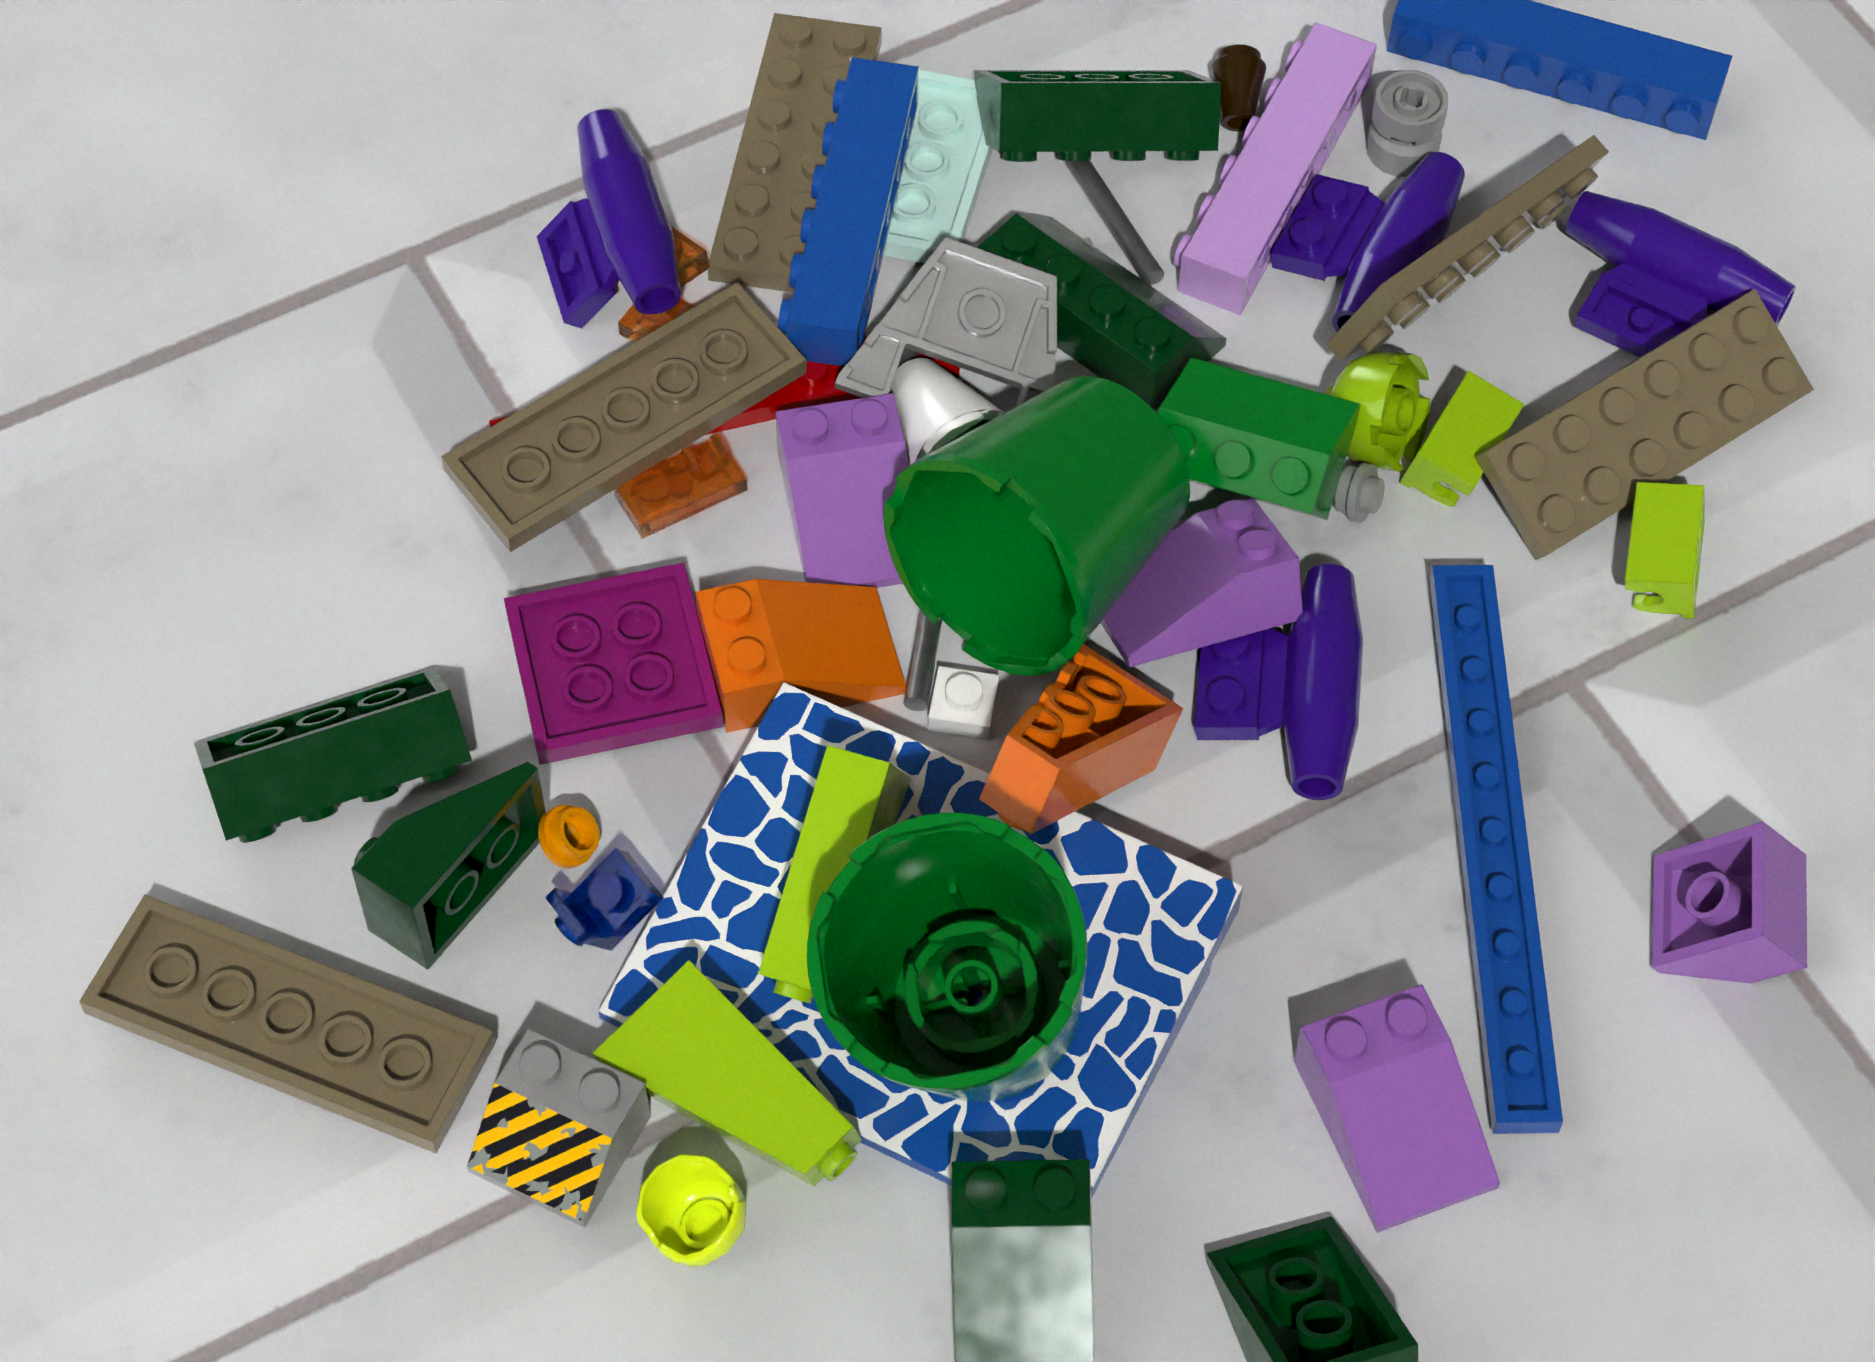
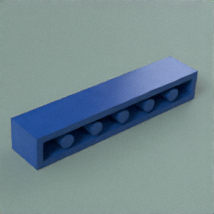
[1387,0,1733,140]
[778,57,918,367]

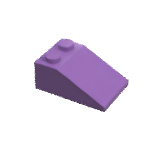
[775,393,909,588]
[1101,498,1303,667]
[1294,984,1500,1233]

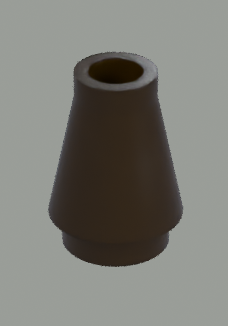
[1211,44,1267,132]

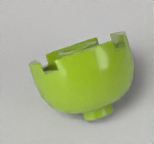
[1325,351,1430,472]

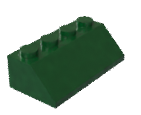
[975,70,1221,162]
[978,213,1227,411]
[194,666,472,843]

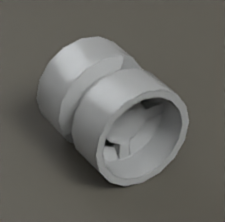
[1367,70,1448,177]

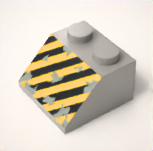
[467,1028,650,1228]

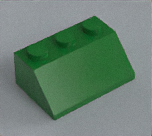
[1158,358,1361,520]

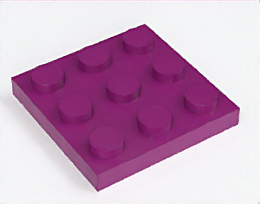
[504,562,724,765]

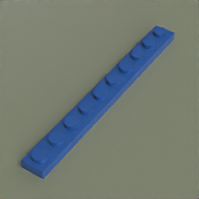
[1429,565,1563,1134]

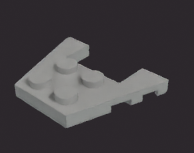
[834,237,1057,408]

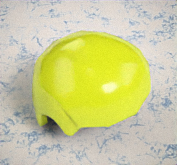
[636,1154,746,1267]

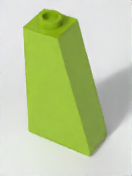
[758,745,910,1004]
[592,960,862,1187]

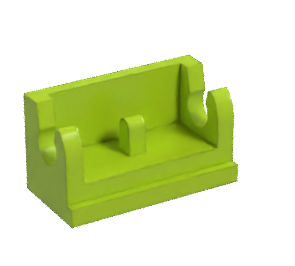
[1399,370,1524,507]
[1625,482,1705,619]

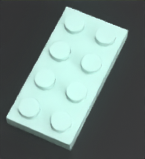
[884,69,993,264]

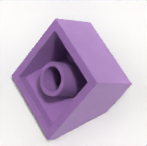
[1652,821,1807,984]

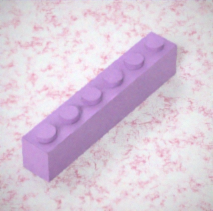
[1174,22,1377,315]

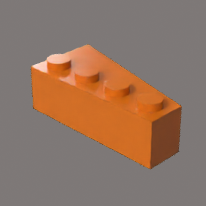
[979,644,1183,834]

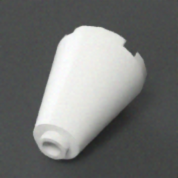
[889,358,1004,466]

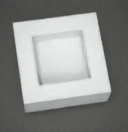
[928,666,1000,740]

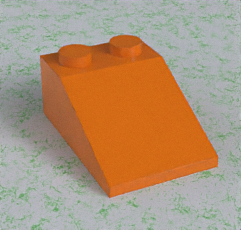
[695,579,906,733]

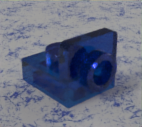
[546,848,664,951]

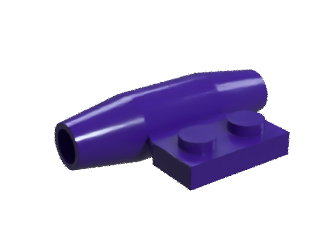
[536,109,681,329]
[1270,152,1465,332]
[1566,191,1796,357]
[1194,564,1363,800]

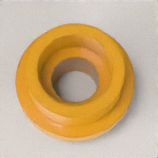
[538,804,600,869]

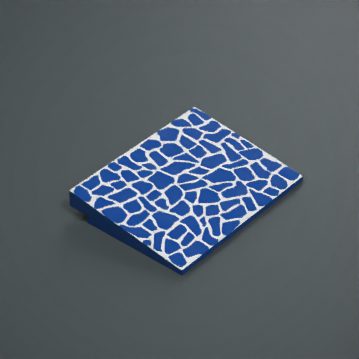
[598,682,1243,1197]

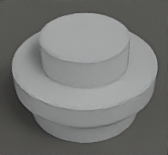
[1335,463,1385,523]

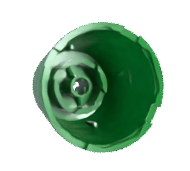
[884,376,1190,676]
[807,813,1088,1102]

